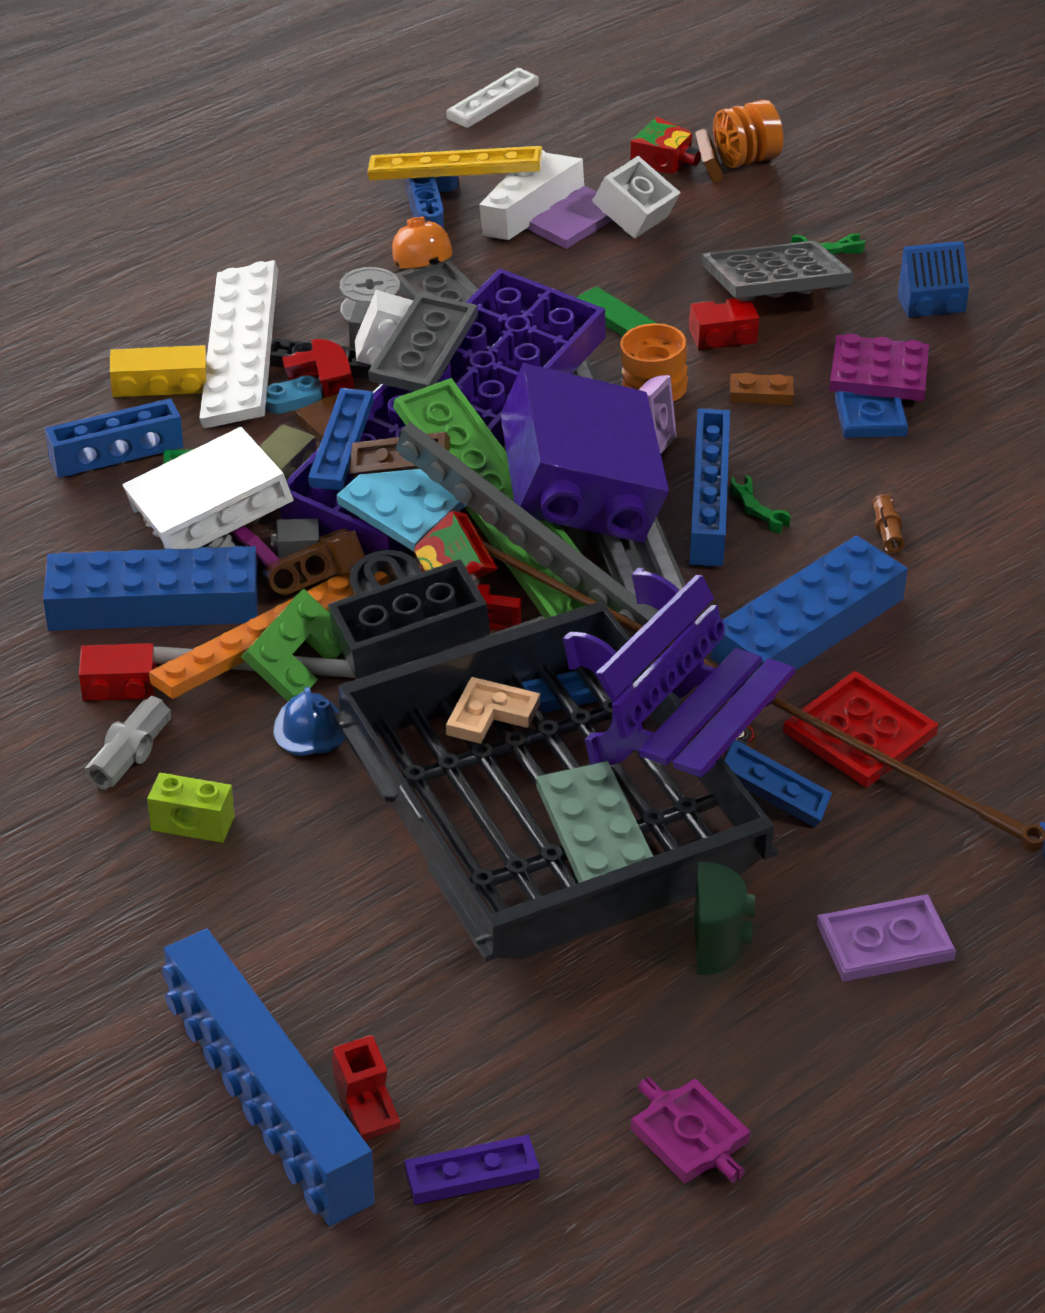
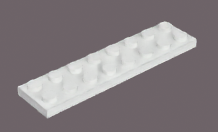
[199,260,278,429]

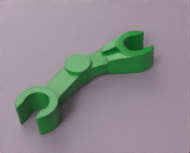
[790,233,866,255]
[730,475,791,534]

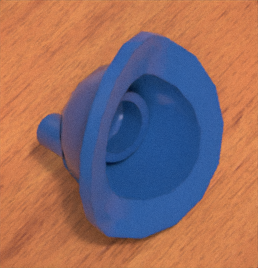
[273,687,345,756]

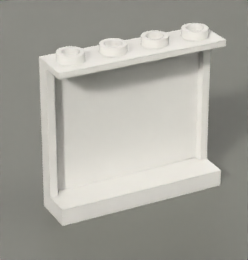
[122,427,294,549]

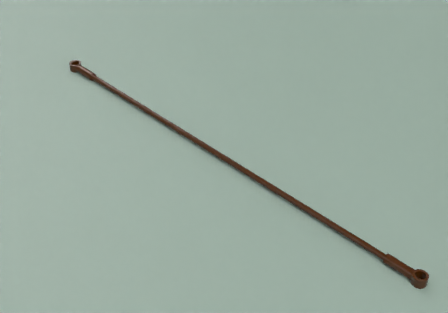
[482,541,1045,852]

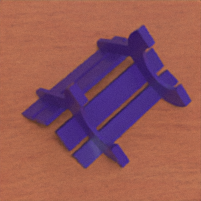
[563,568,795,778]

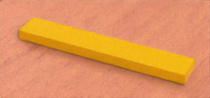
[367,146,542,181]

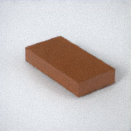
[695,128,723,184]

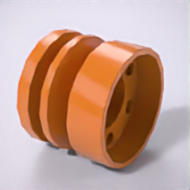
[713,99,784,168]
[620,323,688,402]

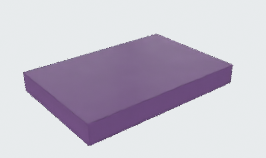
[526,185,613,249]
[817,894,956,982]

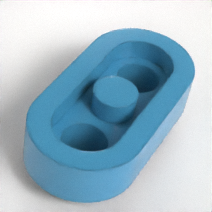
[265,375,323,414]

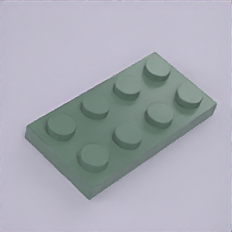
[536,761,653,883]

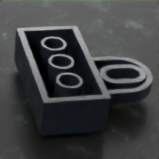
[328,550,490,679]

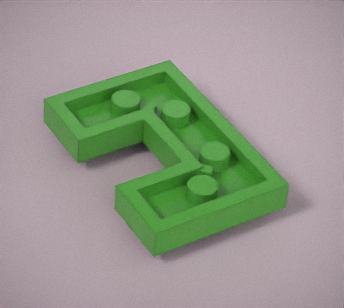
[241,588,342,701]

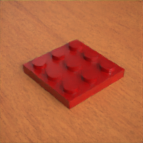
[783,671,939,788]

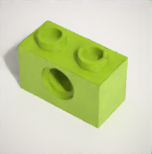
[147,772,235,843]

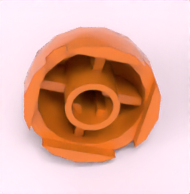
[392,217,453,269]

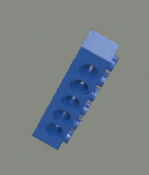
[689,409,730,566]

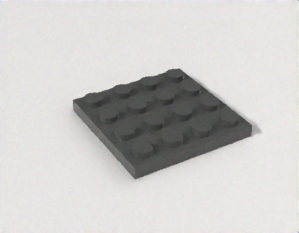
[702,240,853,301]

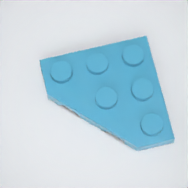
[337,469,466,551]

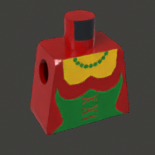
[630,117,701,174]
[414,511,497,581]

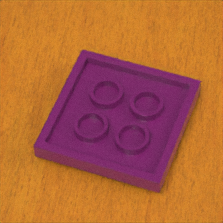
[829,334,929,401]

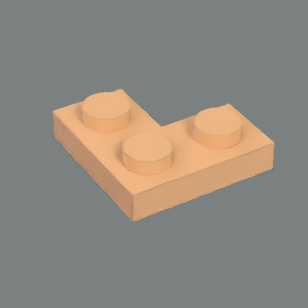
[446,677,540,744]

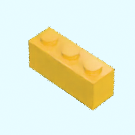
[110,345,207,397]

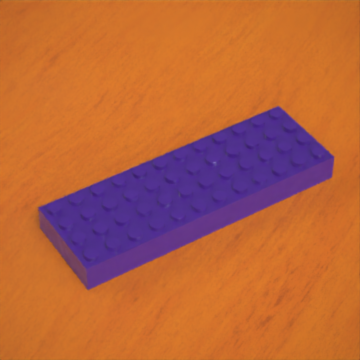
[280,268,606,556]

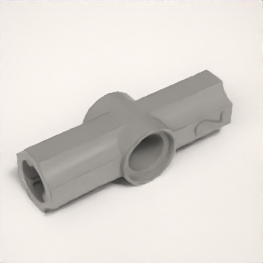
[85,696,171,791]

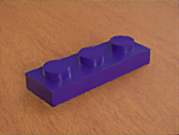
[404,1135,540,1205]

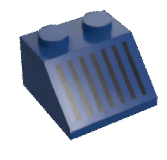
[898,241,969,318]

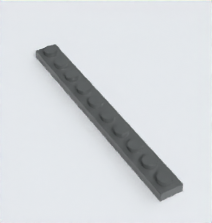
[395,422,675,656]

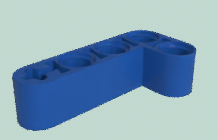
[405,176,459,229]

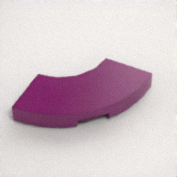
[229,526,279,567]

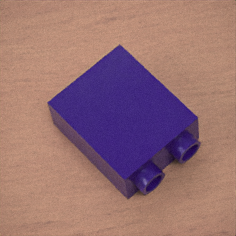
[500,363,669,543]

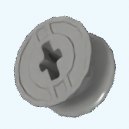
[340,267,400,321]

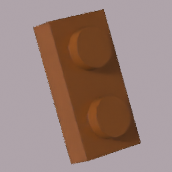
[730,373,794,405]

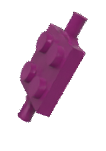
[631,1077,750,1184]

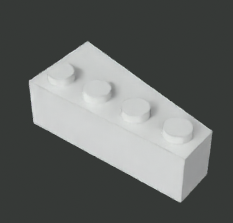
[479,150,584,240]

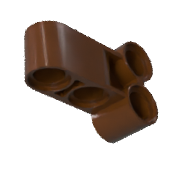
[262,528,365,595]

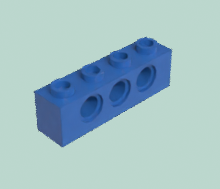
[45,398,184,478]

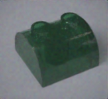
[694,862,755,975]

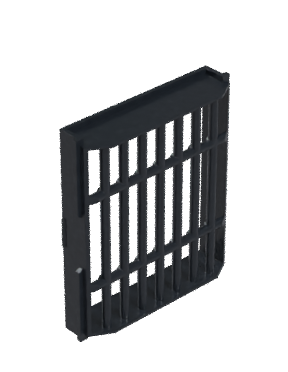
[333,601,778,962]

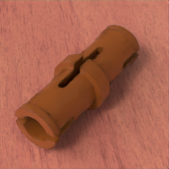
[872,494,905,553]

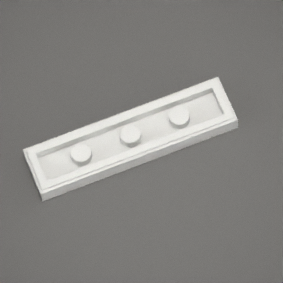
[446,68,539,128]

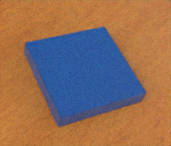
[835,391,908,438]

